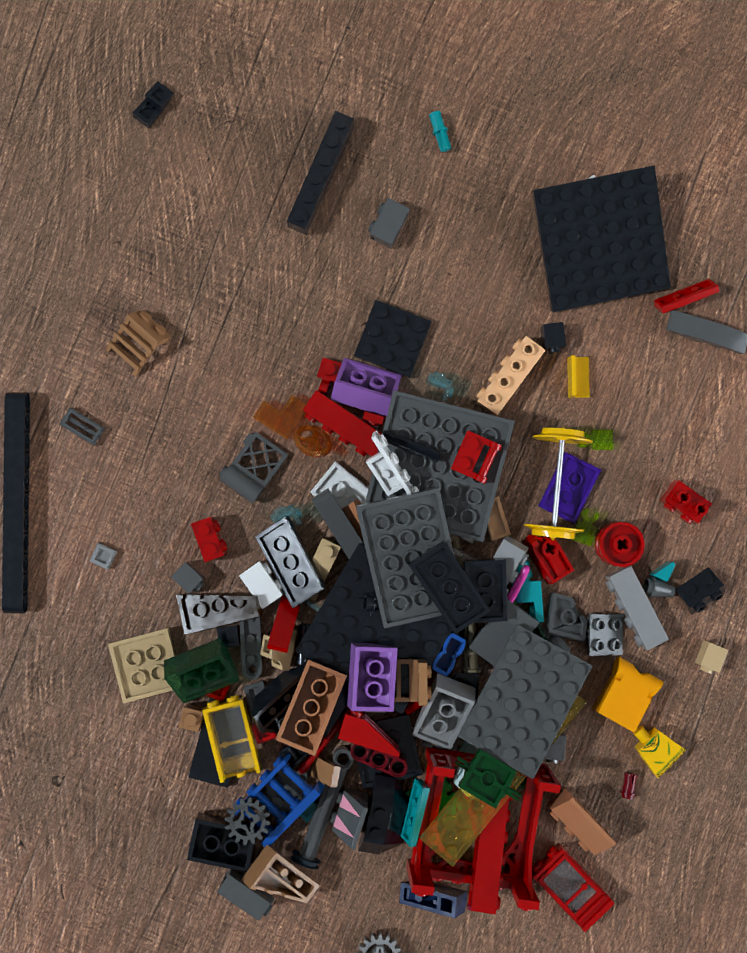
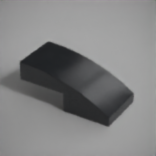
[132,81,174,128]

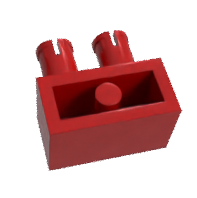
[660,480,712,525]

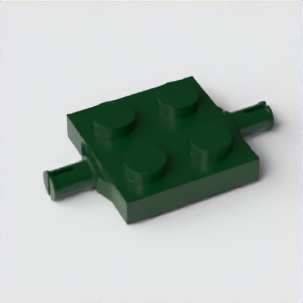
[454,748,521,809]

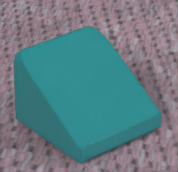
[649,561,676,582]

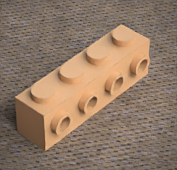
[476,336,545,416]

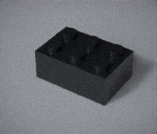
[187,812,258,872]

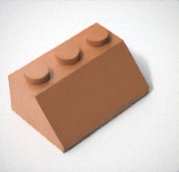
[548,788,616,855]

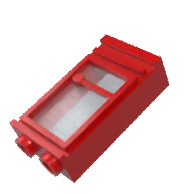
[532,843,615,932]

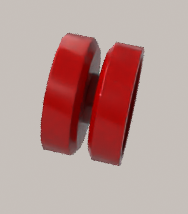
[594,522,645,567]

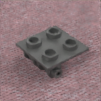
[586,613,624,656]

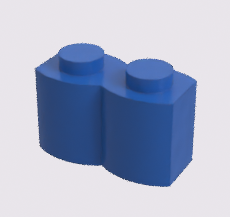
[431,631,466,676]

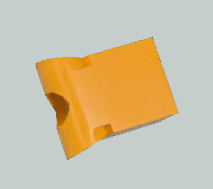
[592,656,664,733]

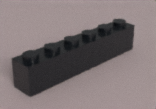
[287,110,355,235]

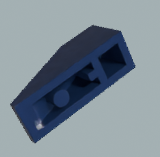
[399,882,467,918]

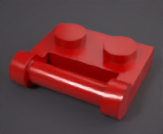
[451,430,502,484]

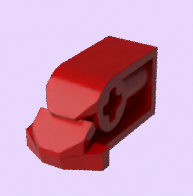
[522,534,574,585]

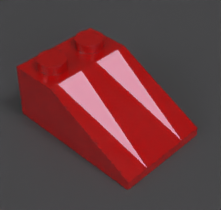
[338,707,400,757]

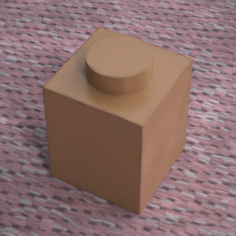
[178,703,204,732]

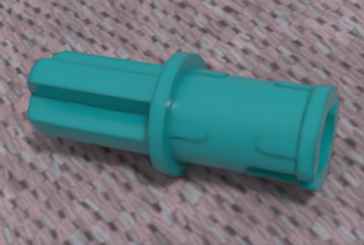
[429,111,451,153]

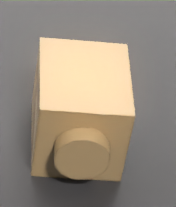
[695,640,729,674]

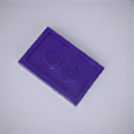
[538,452,601,524]

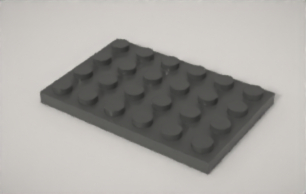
[356,487,454,628]
[458,625,592,779]

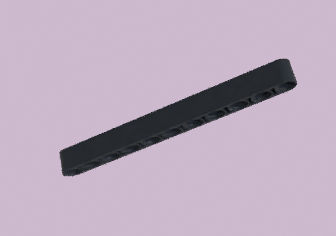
[2,392,30,614]

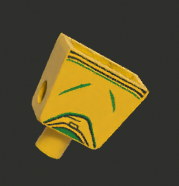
[633,726,686,778]

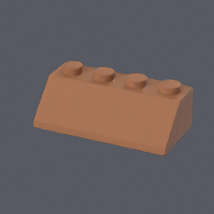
[275,660,347,756]

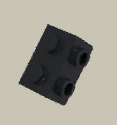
[675,567,725,615]

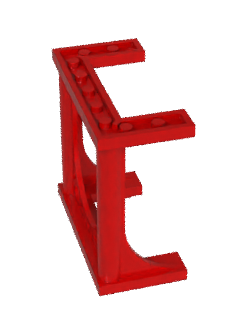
[406,747,561,911]

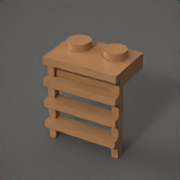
[105,310,171,376]
[394,658,431,706]

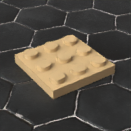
[108,628,184,704]

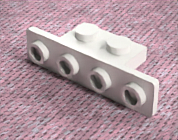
[366,430,419,496]

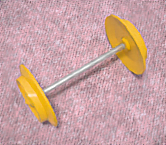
[524,426,593,541]

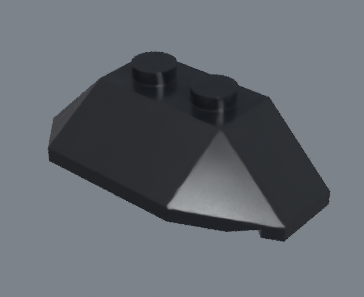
[251,664,306,733]
[358,773,409,854]

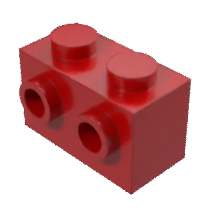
[191,517,228,563]

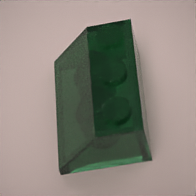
[164,638,239,704]

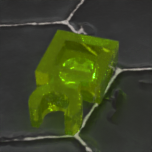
[577,430,613,450]
[570,508,599,547]

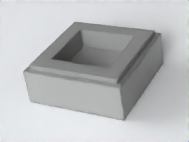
[90,543,118,570]

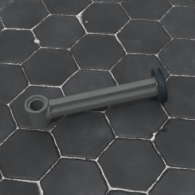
[290,745,353,870]

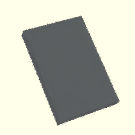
[469,599,539,666]

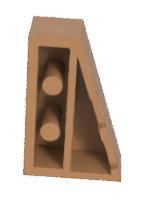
[241,845,320,903]

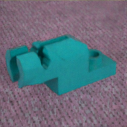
[511,560,544,622]

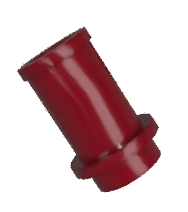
[620,772,638,800]

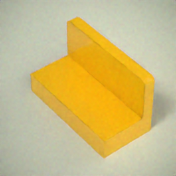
[567,355,590,398]

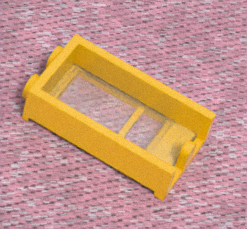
[202,695,263,783]

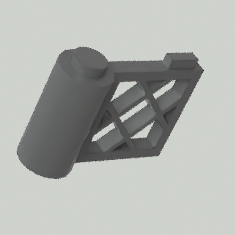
[219,431,288,504]

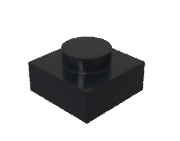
[216,625,240,649]

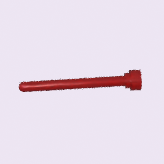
[298,706,349,774]

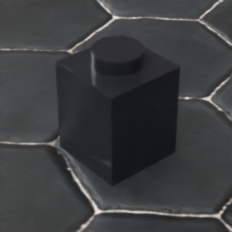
[540,322,566,354]

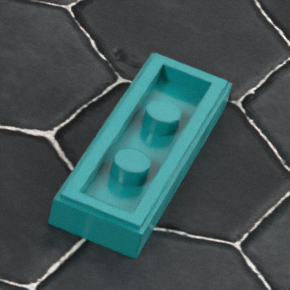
[401,779,430,847]

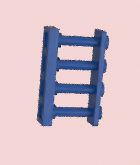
[234,753,325,847]

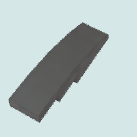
[666,310,747,354]

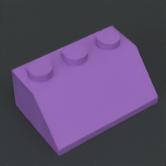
[331,358,402,417]
[347,643,397,712]

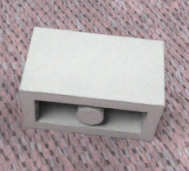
[239,561,284,609]

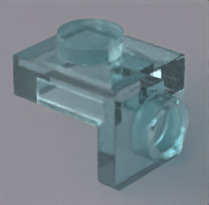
[426,372,455,402]
[270,504,303,525]

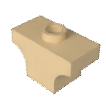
[260,630,297,671]

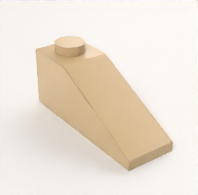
[310,538,341,601]

